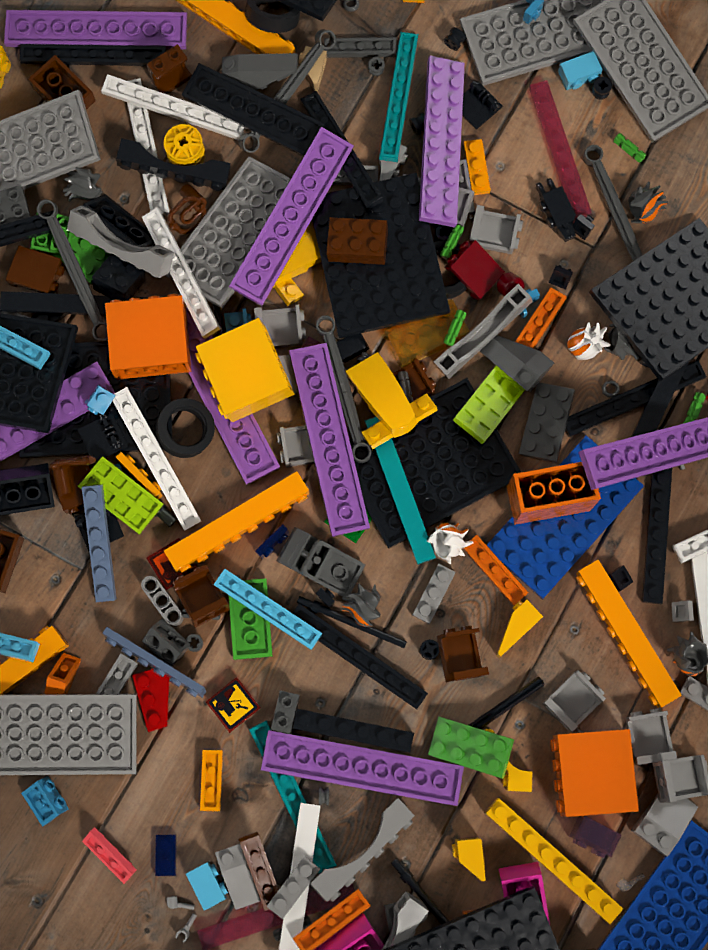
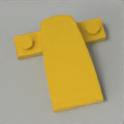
[273,222,322,306]
[345,352,438,450]

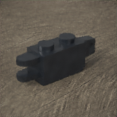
[536,178,576,242]

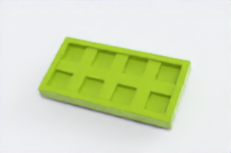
[453,365,525,444]
[78,456,164,535]

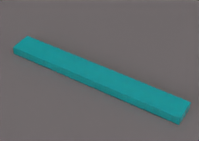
[379,32,418,162]
[365,417,436,565]
[249,720,337,874]

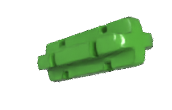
[614,133,646,163]
[440,224,464,260]
[444,309,466,346]
[683,392,706,424]

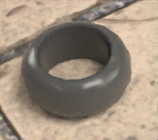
[343,0,360,12]
[602,380,620,398]

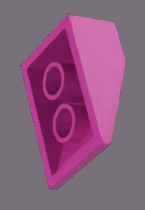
[499,862,550,924]

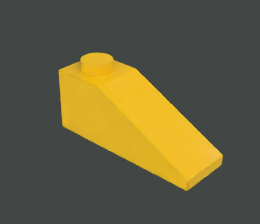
[497,600,543,658]

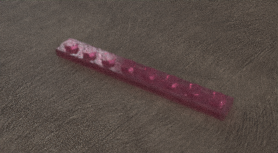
[529,80,592,220]
[197,883,355,950]

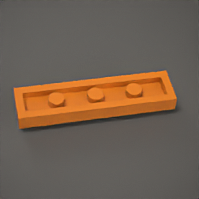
[515,287,567,349]
[462,535,528,606]
[293,889,371,950]

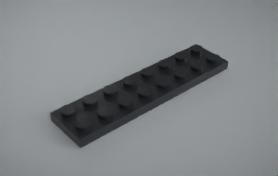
[182,63,326,156]

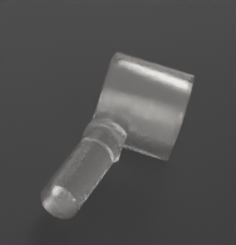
[616,873,645,891]

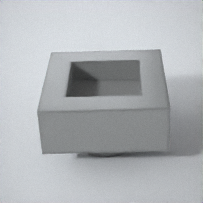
[671,601,694,622]

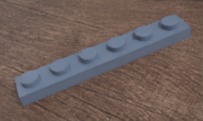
[82,484,117,602]
[103,627,207,698]

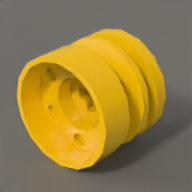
[164,124,206,166]

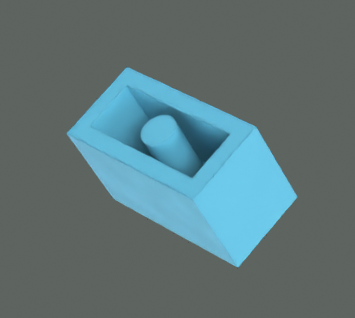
[558,51,602,90]
[186,861,228,911]

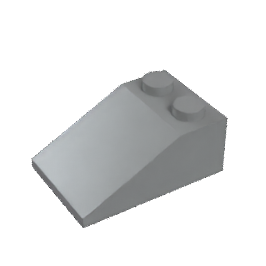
[630,793,698,857]
[215,844,261,910]

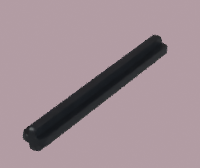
[469,677,545,729]

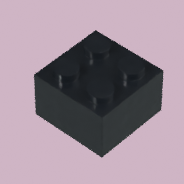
[92,253,145,301]

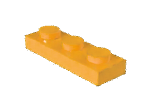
[463,139,491,195]
[116,452,162,500]
[200,750,223,811]

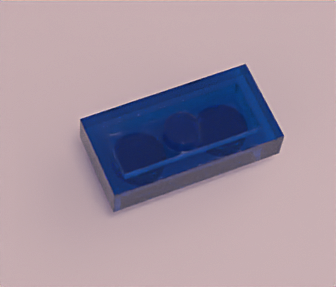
[255,524,289,559]
[155,834,177,876]

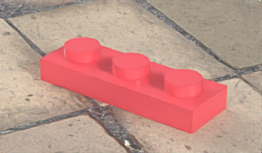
[82,827,137,884]

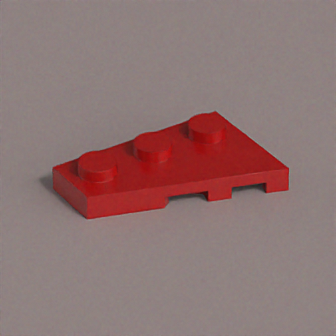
[132,669,170,732]

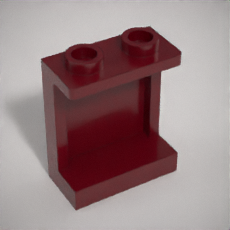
[444,240,505,299]

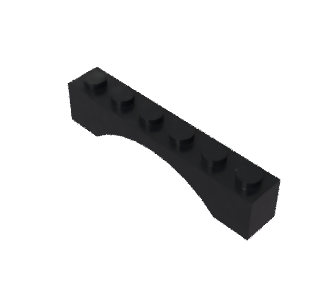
[116,138,231,191]
[293,709,414,753]

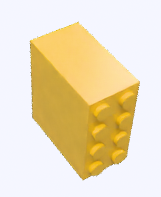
[195,318,295,423]

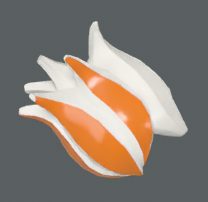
[567,322,611,360]
[427,523,473,564]

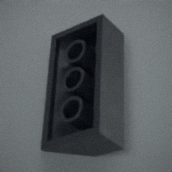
[83,194,155,247]
[0,463,55,515]

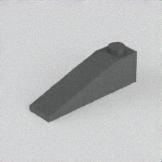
[222,53,298,90]
[480,335,555,393]

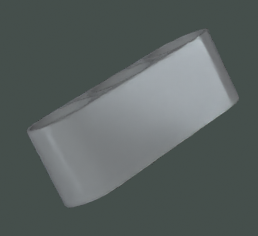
[141,576,184,626]

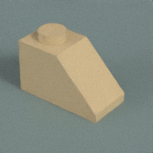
[299,46,327,92]

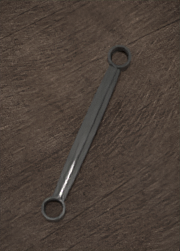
[238,29,336,153]
[583,145,642,261]
[37,200,108,341]
[316,315,371,463]

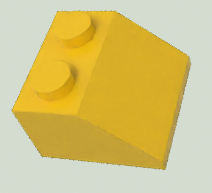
[452,837,486,881]

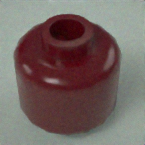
[496,272,525,296]

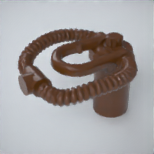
[167,184,207,234]
[50,455,96,495]

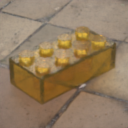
[384,298,469,369]

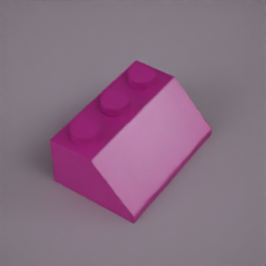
[314,913,384,950]

